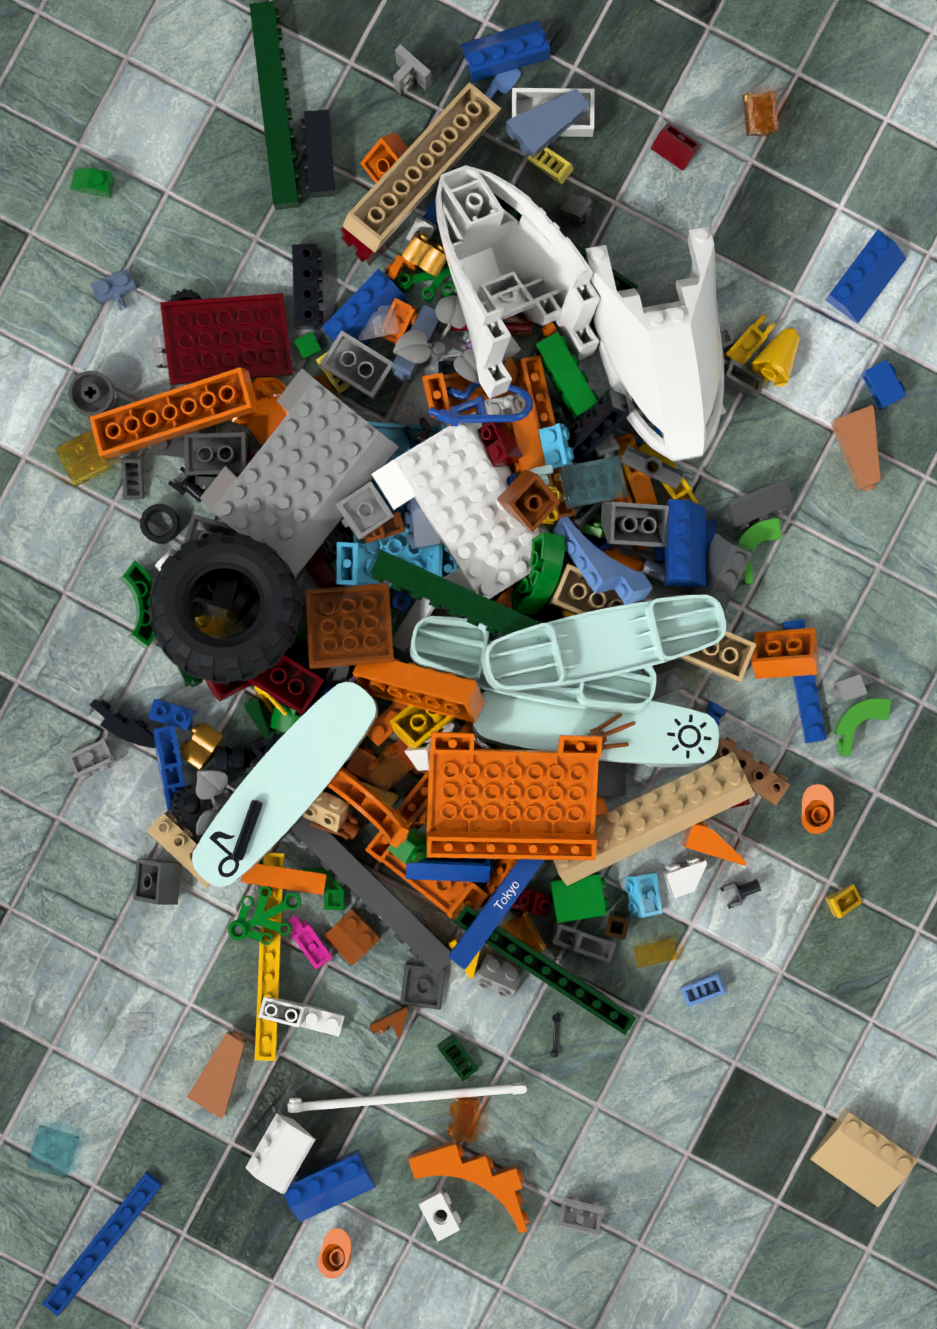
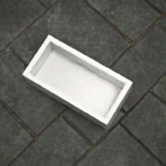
[512,88,594,137]

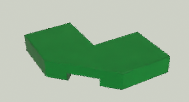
[304,868,345,910]

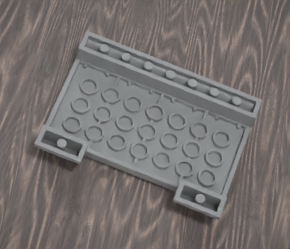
[200,368,399,576]

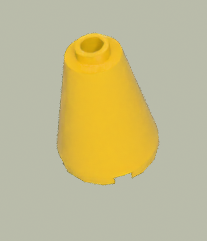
[751,328,800,387]

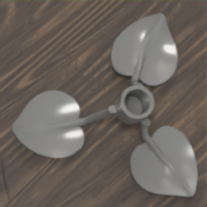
[393,295,480,384]
[196,770,237,838]

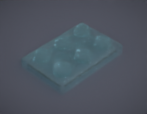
[558,455,628,510]

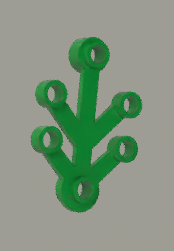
[396,261,455,302]
[228,886,302,945]

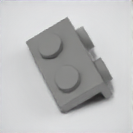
[66,739,115,781]
[474,953,524,998]
[557,1196,605,1236]

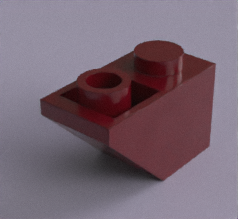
[478,422,523,467]

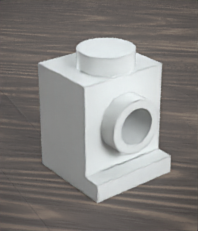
[406,216,438,241]

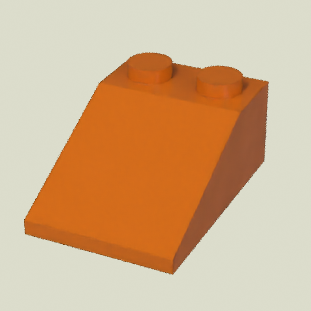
[681,821,747,866]

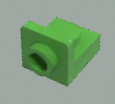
[583,514,606,538]

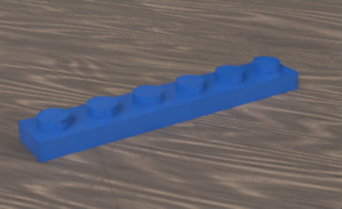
[782,619,826,743]

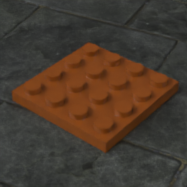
[305,583,394,669]

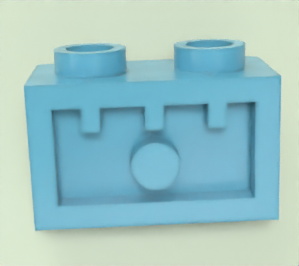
[539,423,574,469]
[625,873,663,918]

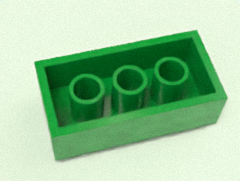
[535,332,599,422]

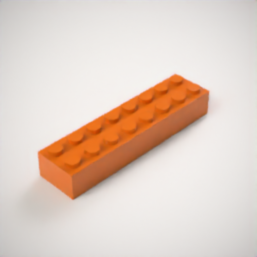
[89,367,259,459]

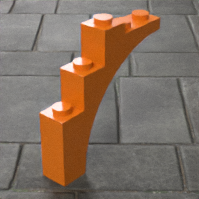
[328,766,409,848]
[408,1140,530,1234]

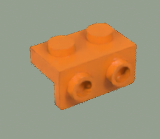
[378,298,419,345]

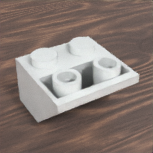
[663,856,707,898]

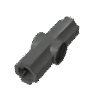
[620,446,684,489]

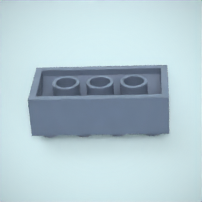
[404,497,443,549]

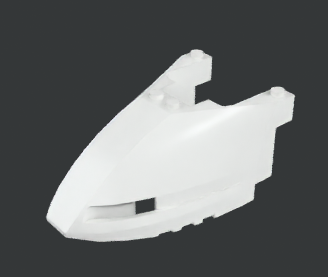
[435,165,600,399]
[586,226,724,461]

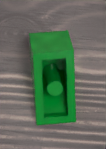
[70,168,115,198]

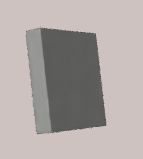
[400,963,446,1010]

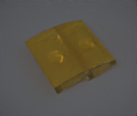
[55,430,111,487]

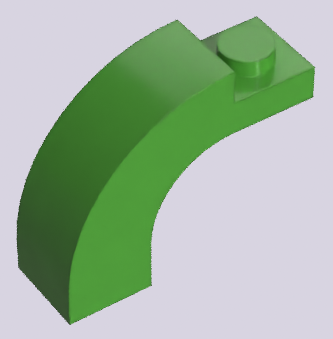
[737,518,781,585]
[833,698,891,757]

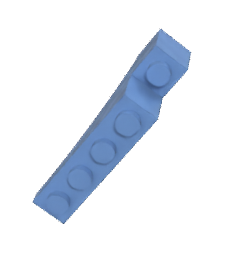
[553,516,653,605]

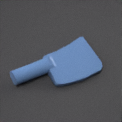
[484,69,521,99]

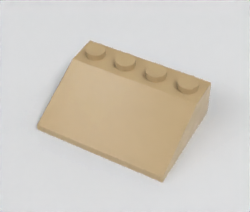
[810,1108,918,1207]

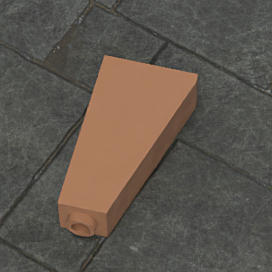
[831,405,881,492]
[187,1030,246,1119]

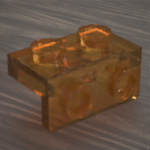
[742,90,779,137]
[365,743,414,793]
[501,911,547,952]
[448,1098,480,1143]

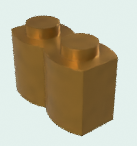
[402,231,447,277]
[179,722,225,770]

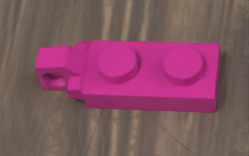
[288,914,333,970]

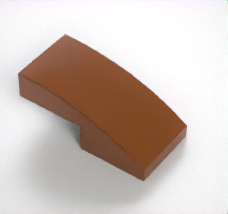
[364,512,406,543]

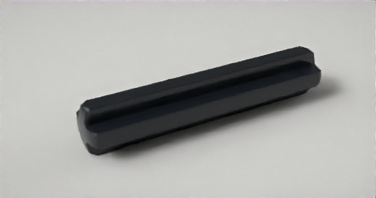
[232,800,263,861]

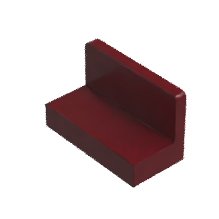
[651,122,701,171]

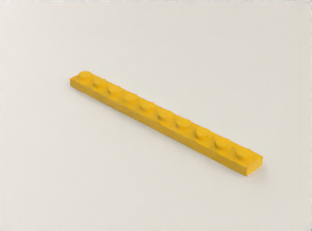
[255,852,285,1061]

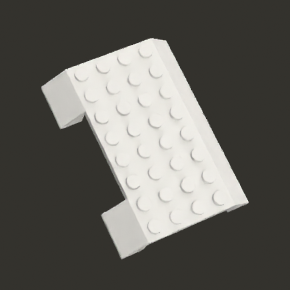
[371,412,549,616]

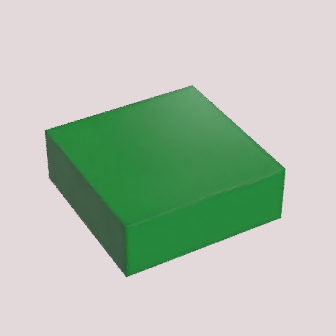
[294,332,322,360]

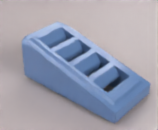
[680,971,727,1007]

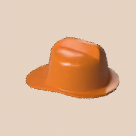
[801,784,834,834]
[318,1228,352,1279]

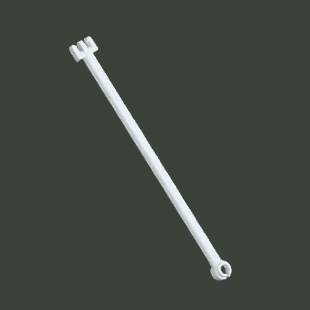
[287,1082,527,1113]

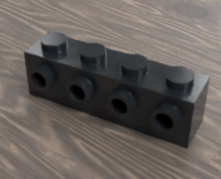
[301,110,335,198]
[292,244,324,330]
[567,388,629,463]

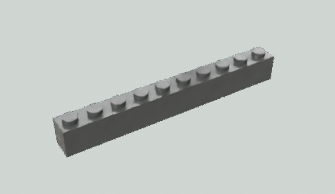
[290,816,452,974]

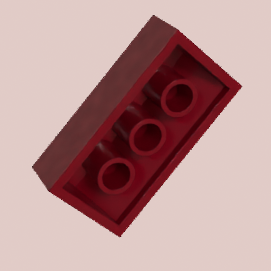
[247,654,326,715]

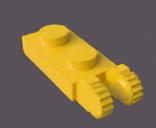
[725,314,776,365]

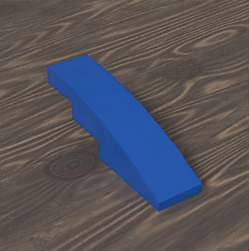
[153,725,188,810]

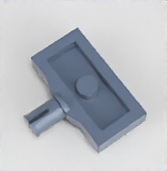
[91,268,137,310]

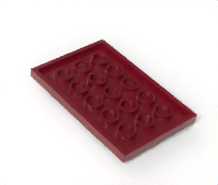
[160,293,293,385]

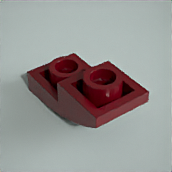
[305,550,340,589]
[511,889,552,916]

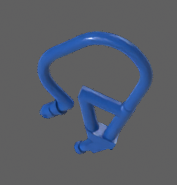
[428,382,533,426]

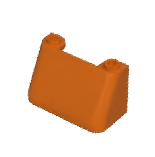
[231,377,289,446]

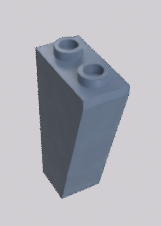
[506,89,590,158]
[391,305,441,383]

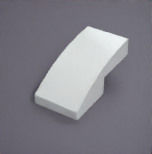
[484,394,526,415]

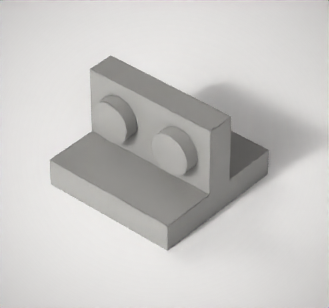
[393,44,432,95]
[336,481,394,540]

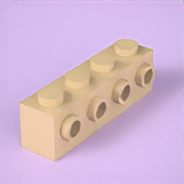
[302,791,349,832]
[147,812,211,888]

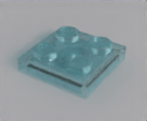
[27,1125,80,1178]

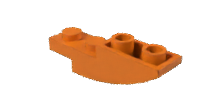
[615,433,658,505]

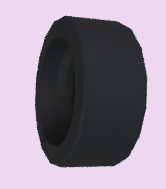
[140,504,180,544]

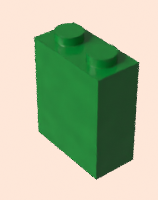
[550,873,609,923]

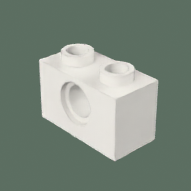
[419,1188,462,1241]

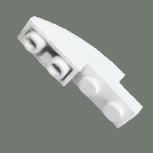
[259,996,345,1037]

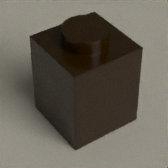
[605,910,631,940]

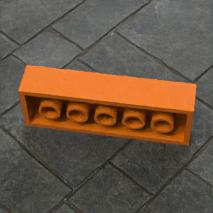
[353,658,485,724]

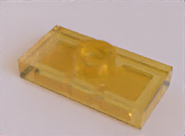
[633,938,678,968]

